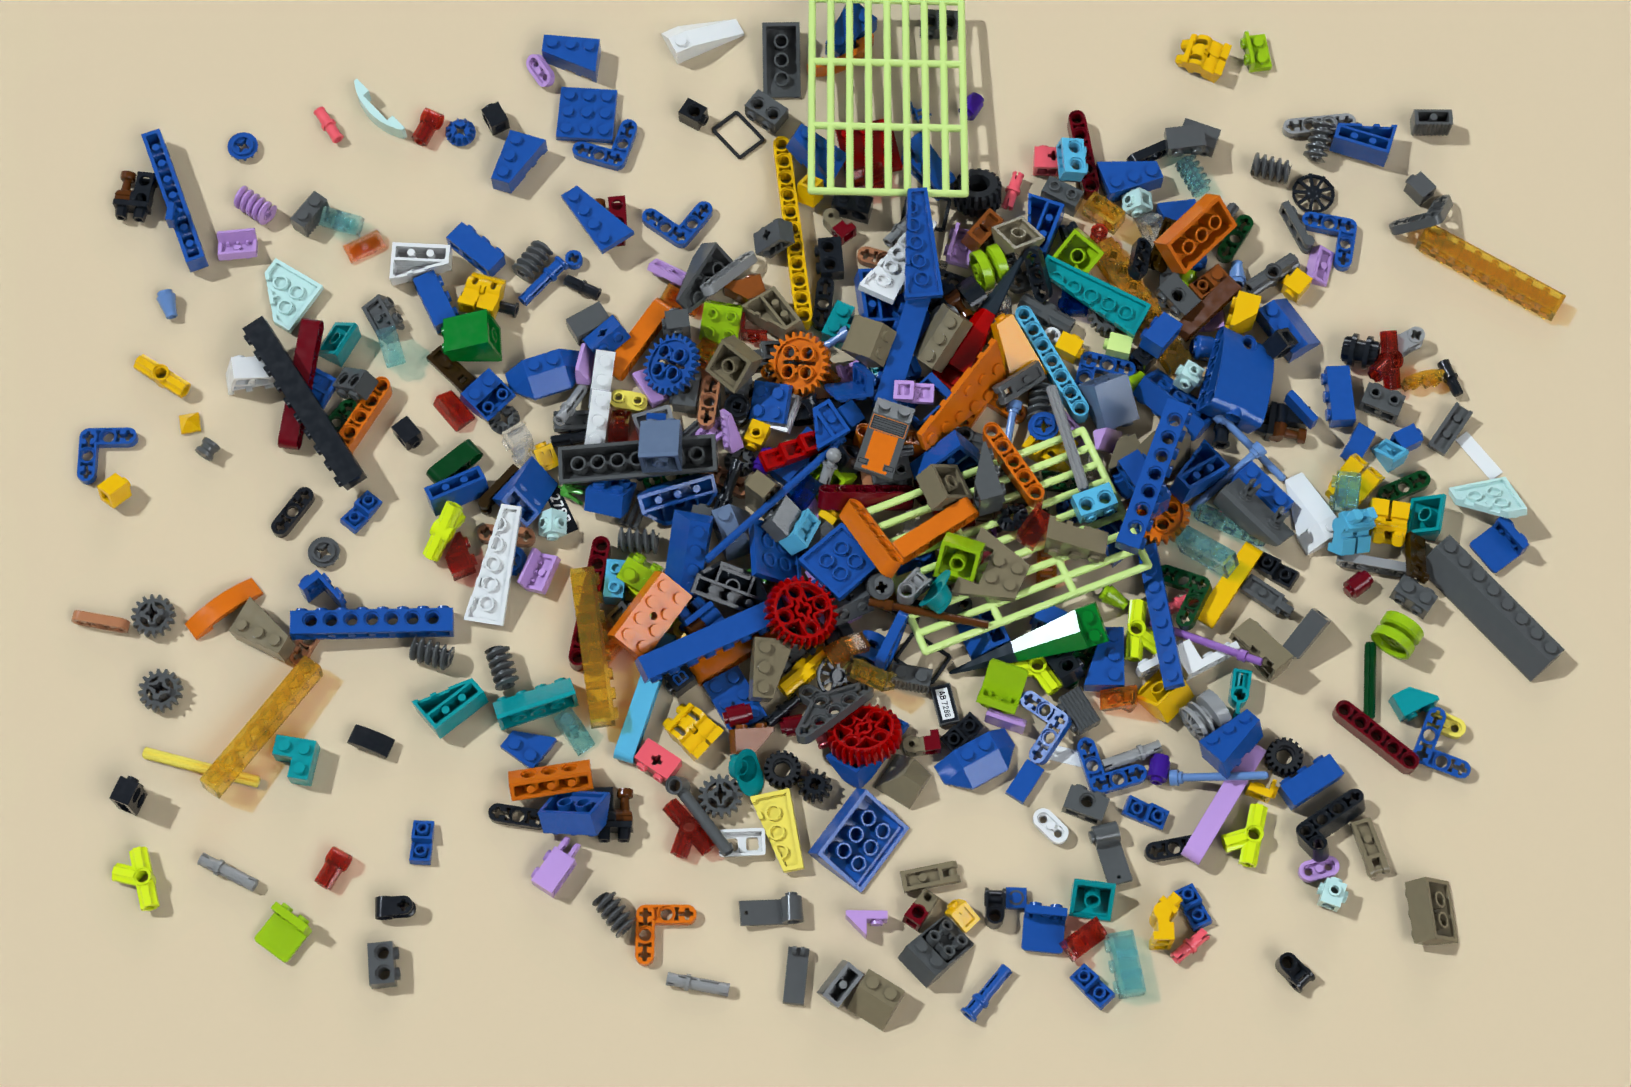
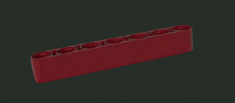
[278,318,324,450]
[569,536,611,671]

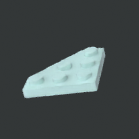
[265,258,324,334]
[1449,477,1527,519]

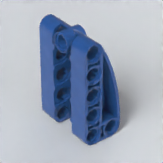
[1196,326,1274,434]

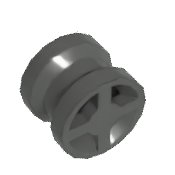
[195,437,221,461]

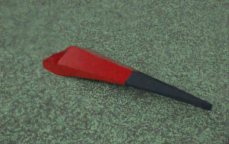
[932,255,1024,390]

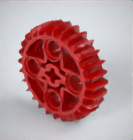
[763,576,838,650]
[827,703,902,767]

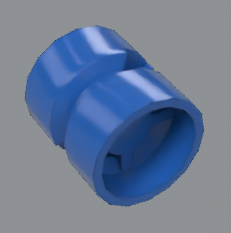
[853,630,885,667]

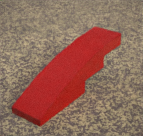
[758,430,831,472]

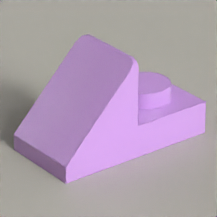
[845,910,888,939]

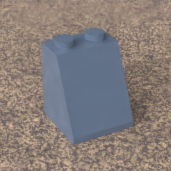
[1077,373,1140,430]
[638,418,682,473]
[711,504,751,562]

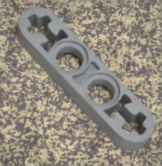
[1282,113,1356,138]
[700,251,758,297]
[1336,553,1407,578]

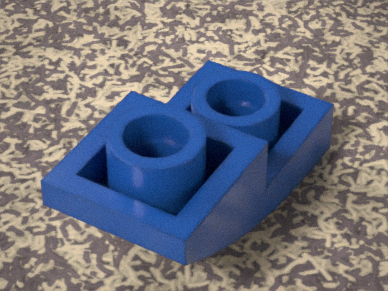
[1340,422,1376,460]
[340,490,382,534]
[1121,795,1170,830]
[409,820,435,865]
[1174,883,1212,932]
[1070,963,1115,1011]

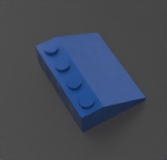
[808,788,909,893]

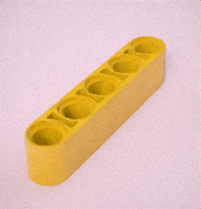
[1198,541,1263,629]

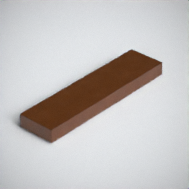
[1179,275,1243,342]

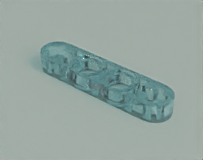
[1194,504,1266,547]

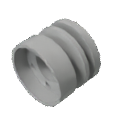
[1179,689,1232,741]

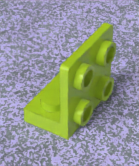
[699,299,744,344]

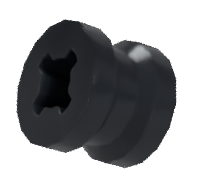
[1059,221,1078,242]

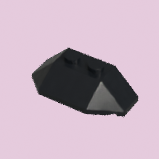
[690,561,768,612]

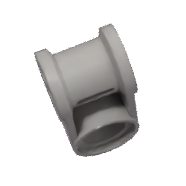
[1386,327,1425,360]
[897,567,933,605]

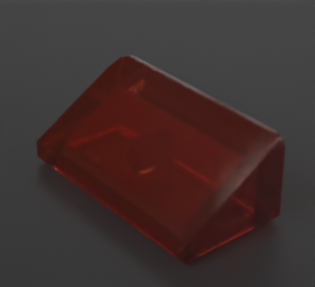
[433,390,475,432]

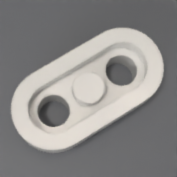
[1033,808,1069,845]

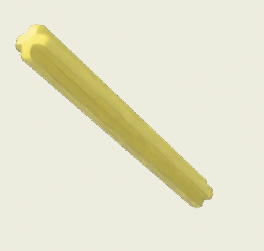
[142,747,261,788]

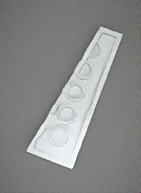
[858,220,937,305]
[464,504,522,626]

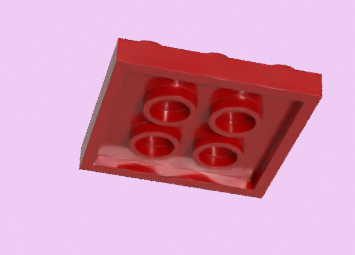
[835,119,903,179]

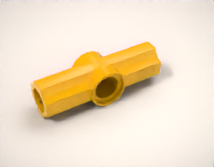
[133,354,191,398]
[777,646,833,697]

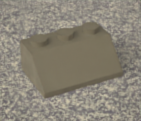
[914,303,973,373]
[1138,422,1191,473]
[1405,877,1458,945]

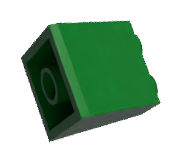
[441,309,502,362]

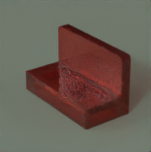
[1016,501,1050,551]

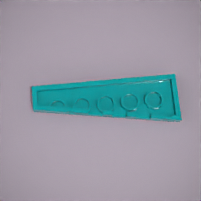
[1038,255,1152,338]

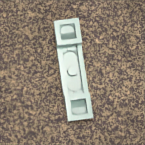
[354,79,407,139]

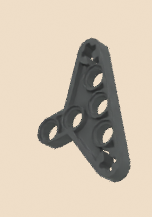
[795,681,874,744]

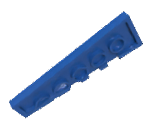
[904,187,943,300]

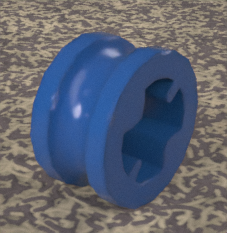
[565,250,583,270]

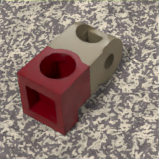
[823,208,856,245]
[903,729,941,757]
[902,888,939,932]

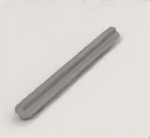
[1046,384,1089,492]

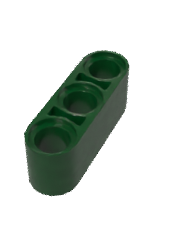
[426,439,483,484]

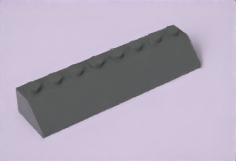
[558,434,718,485]
[1426,535,1565,682]

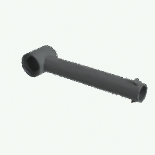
[665,776,734,857]

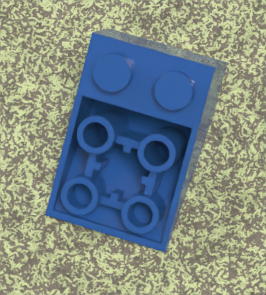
[492,456,558,528]

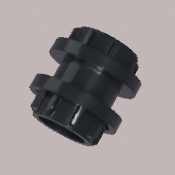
[1341,333,1381,370]

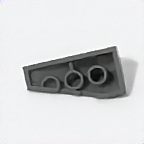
[676,242,733,313]

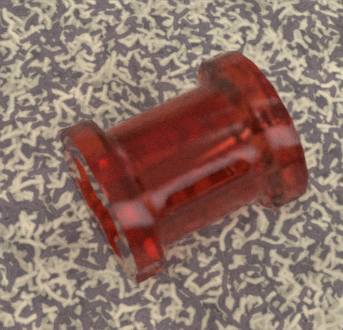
[1090,223,1108,247]

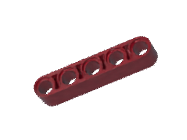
[1067,110,1099,201]
[818,485,915,510]
[1332,700,1419,775]

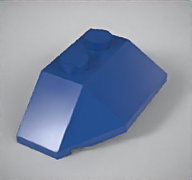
[505,349,579,400]
[636,473,718,526]
[934,728,1015,790]

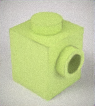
[1103,332,1133,360]

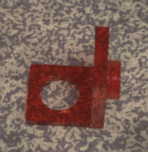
[741,312,768,343]

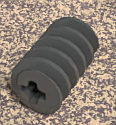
[1303,121,1336,163]
[1250,152,1292,184]
[512,240,553,282]
[1026,382,1052,422]
[617,527,659,554]
[863,572,894,600]
[409,636,455,670]
[484,646,519,691]
[592,892,636,938]

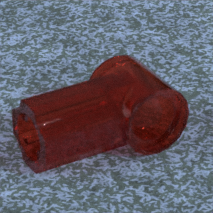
[412,108,445,147]
[314,846,353,890]

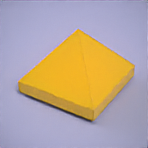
[179,412,201,434]

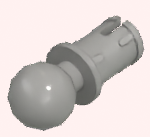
[818,447,842,485]

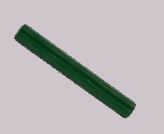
[1363,642,1376,719]

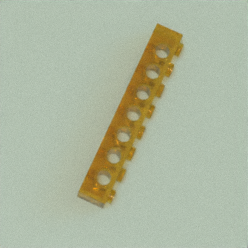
[1096,236,1192,377]

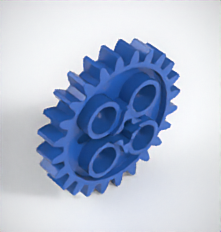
[643,333,701,396]

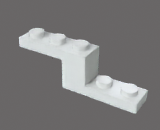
[584,349,616,445]
[1135,639,1241,681]

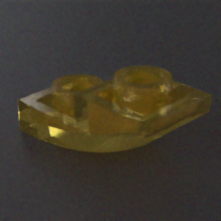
[1401,369,1445,392]

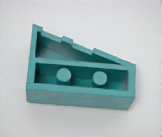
[412,678,489,739]

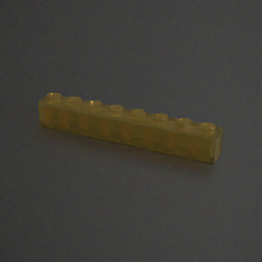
[1415,225,1566,321]
[570,566,619,729]
[199,655,323,799]

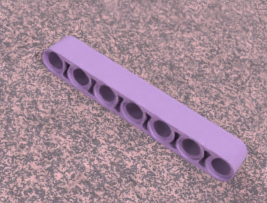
[1181,744,1267,865]

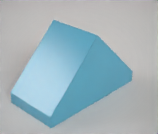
[1371,439,1409,473]

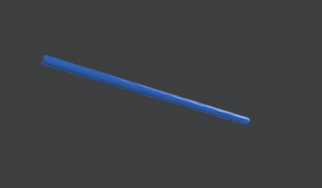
[704,437,847,563]

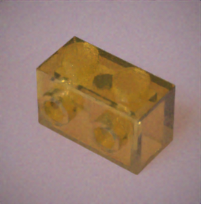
[1083,191,1126,235]

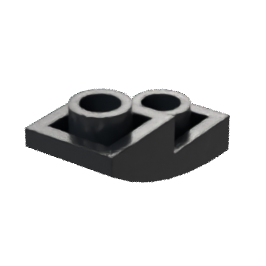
[955,276,988,307]
[1254,552,1300,591]
[940,712,985,751]
[347,724,395,759]

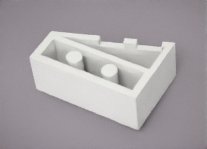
[389,242,453,286]
[226,355,290,395]

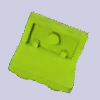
[616,552,665,591]
[976,658,1029,715]
[255,902,312,963]

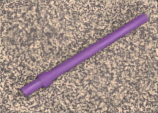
[1149,620,1263,666]

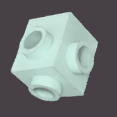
[1122,187,1153,218]
[1172,359,1205,394]
[538,508,567,541]
[1317,877,1349,912]

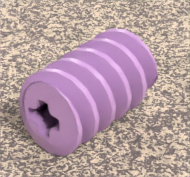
[234,185,277,225]

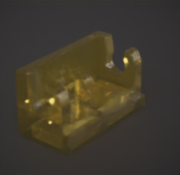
[850,658,897,692]

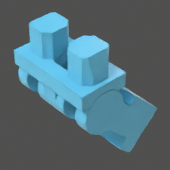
[1327,507,1378,556]

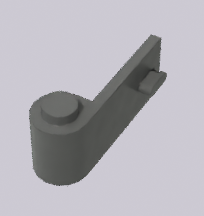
[1088,821,1133,885]
[739,892,804,926]

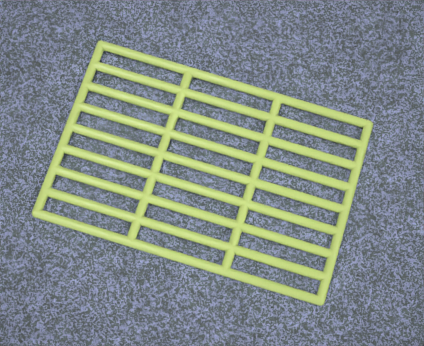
[807,0,969,198]
[866,427,1152,656]

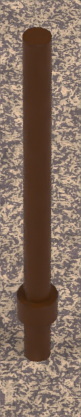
[868,598,989,629]

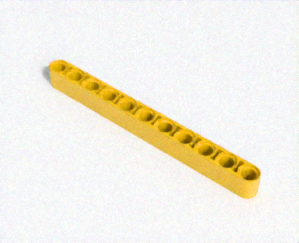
[773,136,813,330]

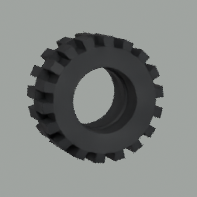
[954,168,1002,218]

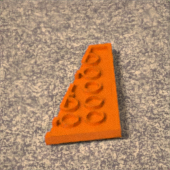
[916,338,1007,451]

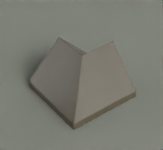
[991,216,1045,256]
[875,754,931,809]

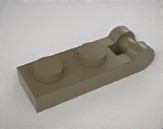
[1349,817,1390,878]
[900,861,961,893]

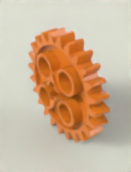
[768,331,831,395]
[1126,483,1191,546]

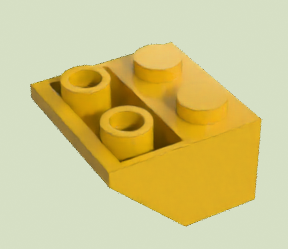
[1225,291,1262,335]

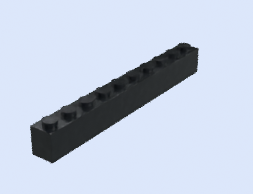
[242,316,368,491]

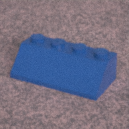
[1133,368,1214,441]
[665,509,714,598]

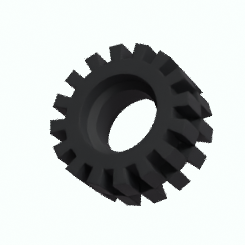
[1264,737,1304,777]
[764,750,801,790]

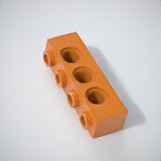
[508,759,594,801]

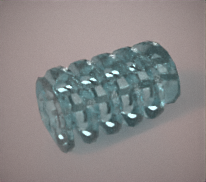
[1175,155,1211,197]

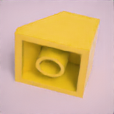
[1133,669,1195,723]

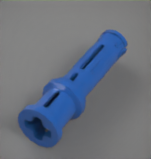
[518,256,568,306]
[960,964,1012,1022]

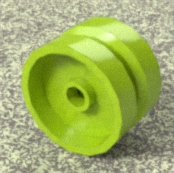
[969,243,1009,292]
[1371,610,1424,660]

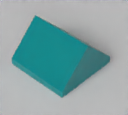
[319,322,362,367]
[1406,494,1447,541]
[1069,878,1116,921]

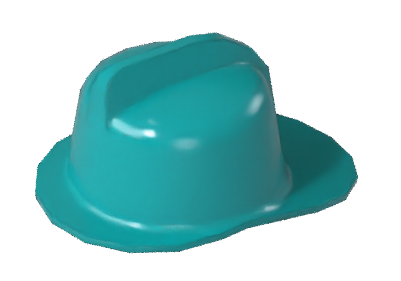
[919,570,952,614]
[728,749,764,796]

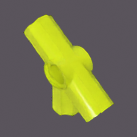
[422,501,466,562]
[1124,599,1157,662]
[1009,657,1062,696]
[1221,803,1268,868]
[112,846,160,911]

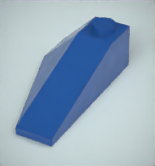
[826,718,909,788]

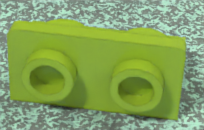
[1240,31,1272,73]

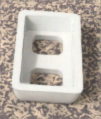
[719,828,766,857]

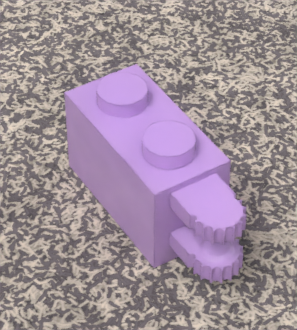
[531,836,581,898]

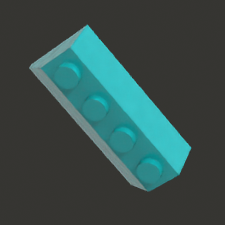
[492,677,579,731]

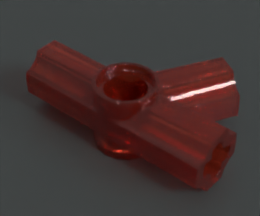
[1367,330,1404,390]
[662,798,716,859]

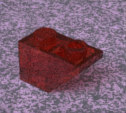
[608,409,632,443]
[445,531,478,581]

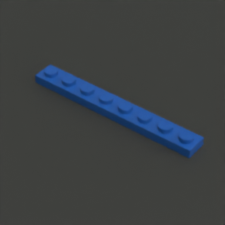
[1138,542,1185,691]

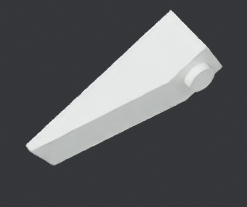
[661,19,744,64]
[1284,472,1337,556]

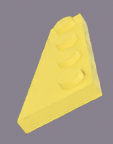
[750,788,805,873]

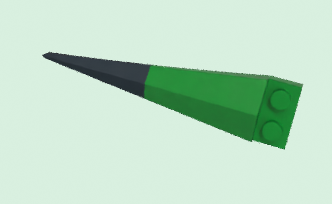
[949,602,1109,674]

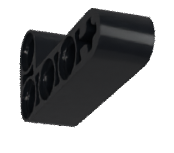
[1296,789,1366,862]

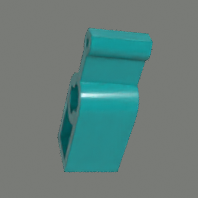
[1228,668,1252,719]

